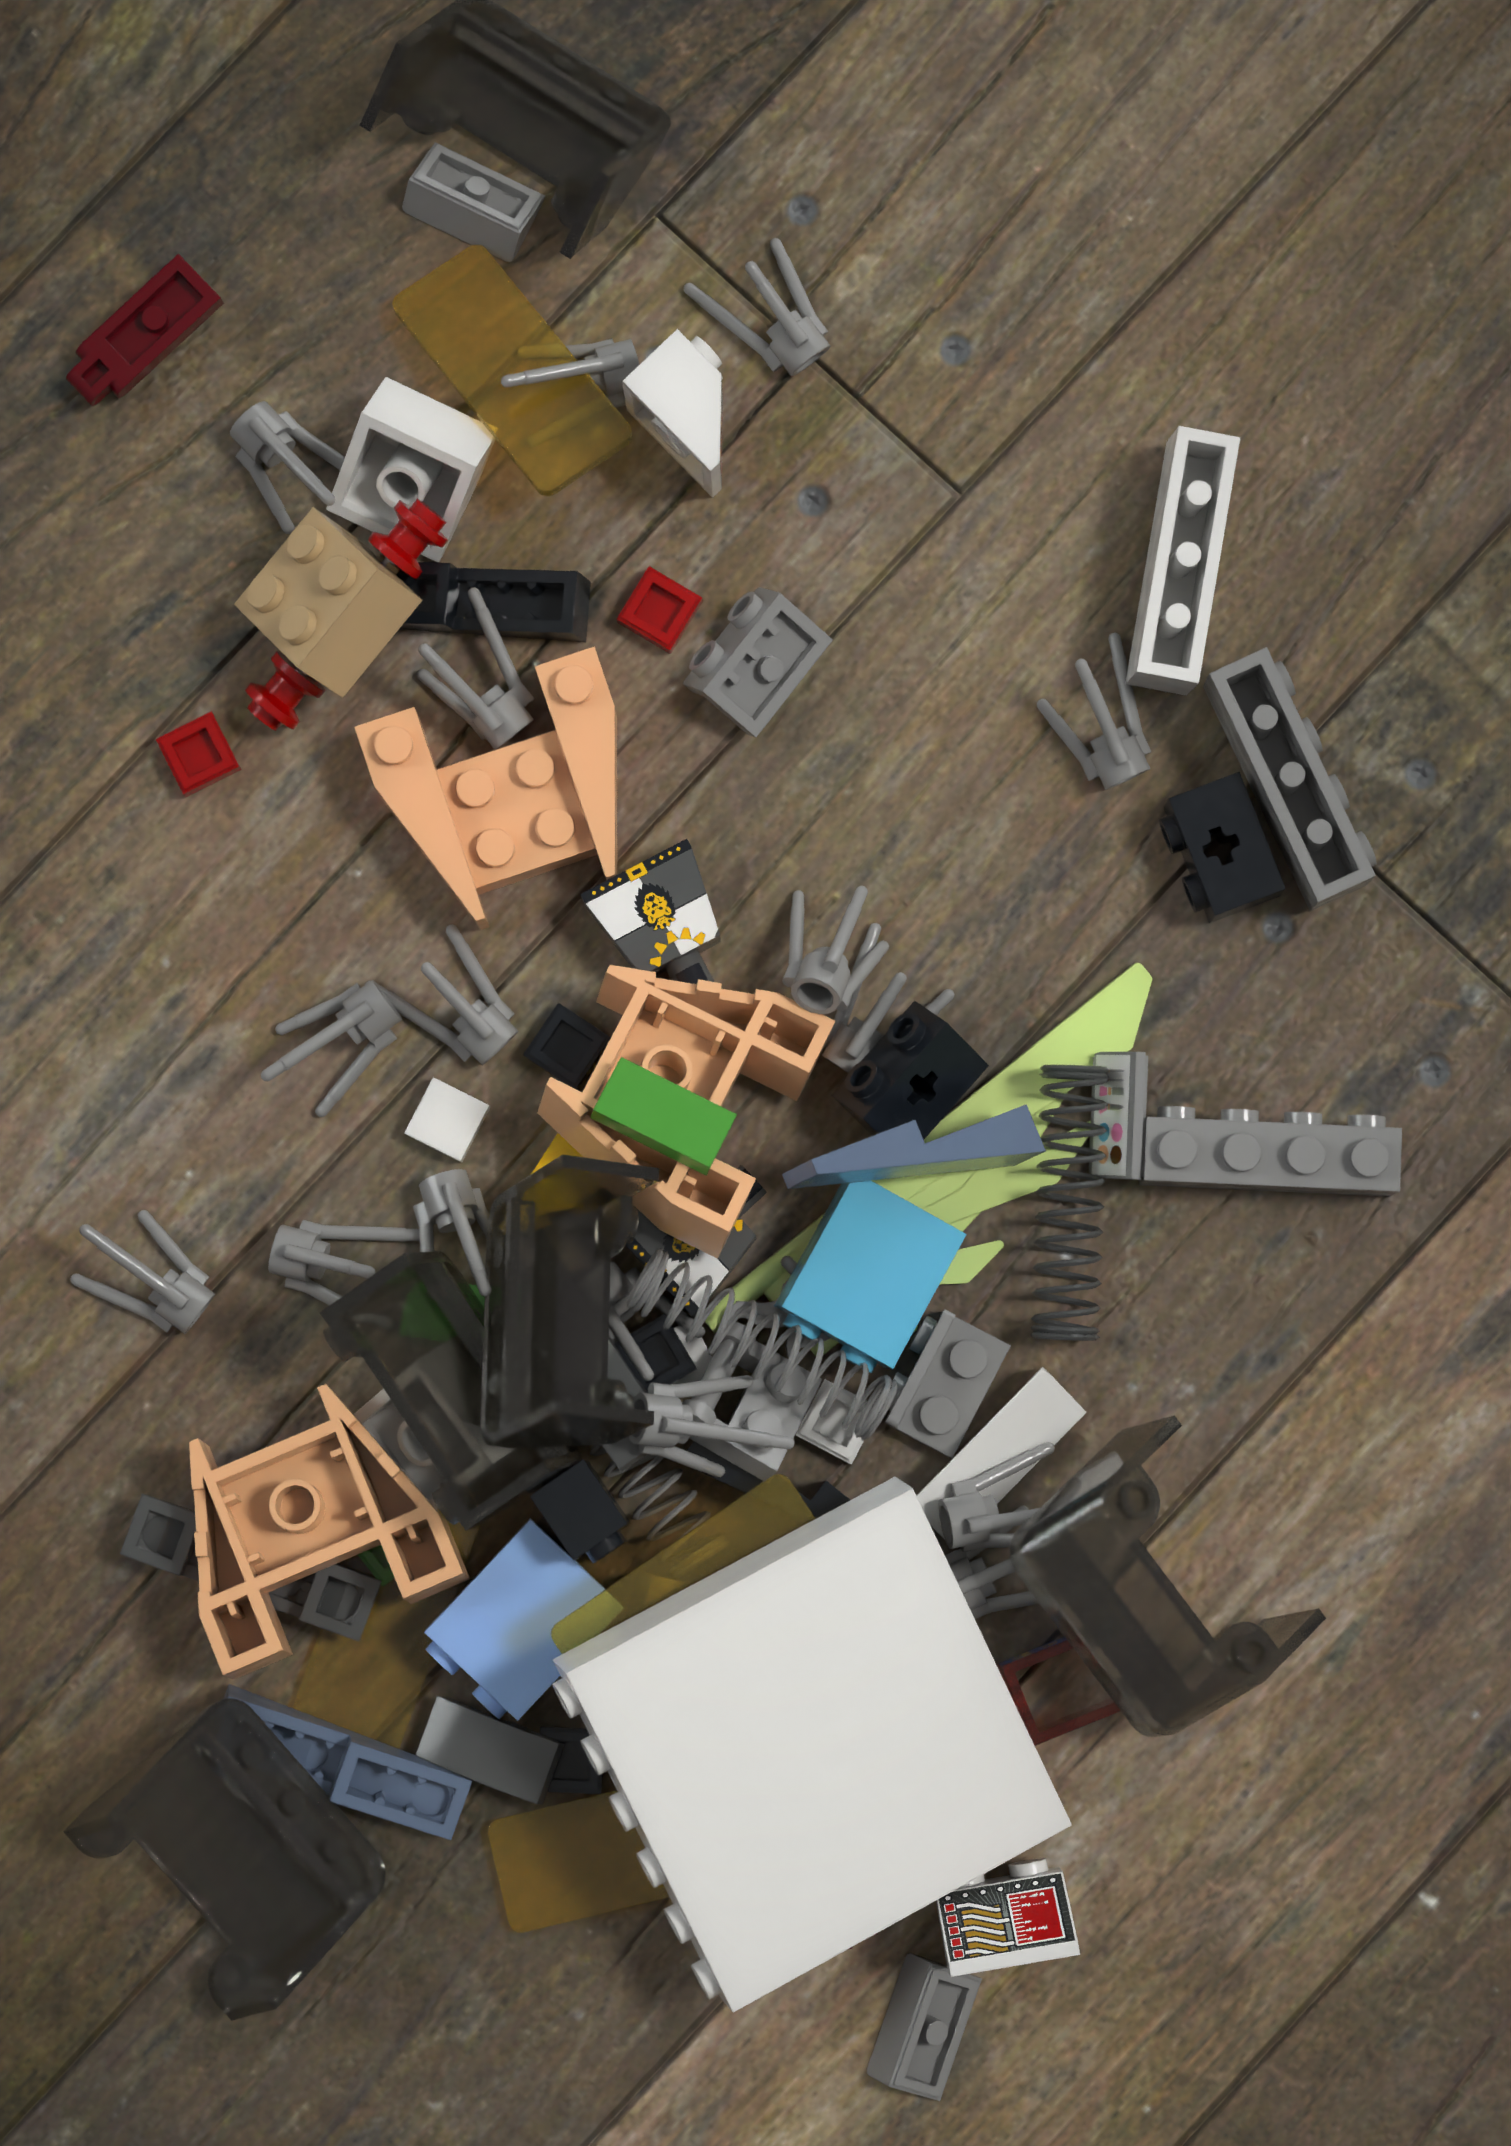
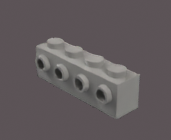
[1203,647,1377,911]
[1139,1106,1402,1197]

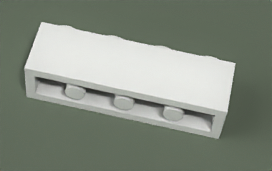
[1125,426,1241,695]

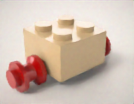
[234,498,448,731]

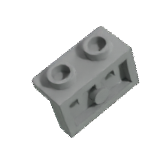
[683,587,833,737]
[885,1309,1011,1459]

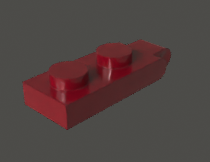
[66,253,224,406]

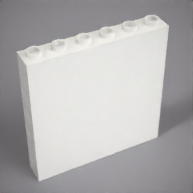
[552,1477,1072,2013]

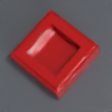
[617,566,703,654]
[156,711,242,797]

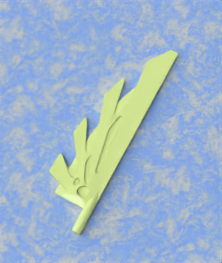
[705,962,1152,1356]

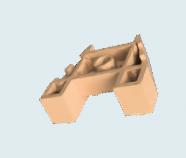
[354,647,617,930]
[537,965,835,1259]
[189,1384,470,1680]

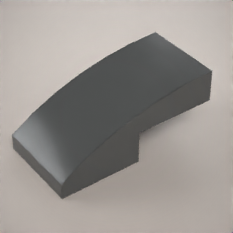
[416,1696,565,1805]

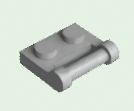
[682,1322,822,1483]

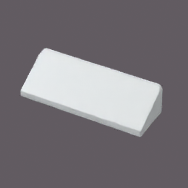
[916,1367,1086,1540]

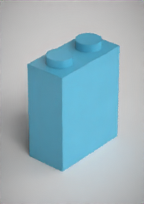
[774,1181,967,1373]

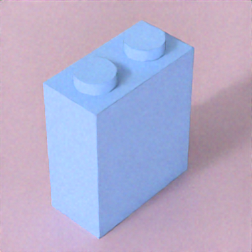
[424,1518,624,1721]

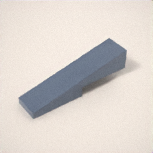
[782,1104,1046,1189]
[207,1684,472,1840]

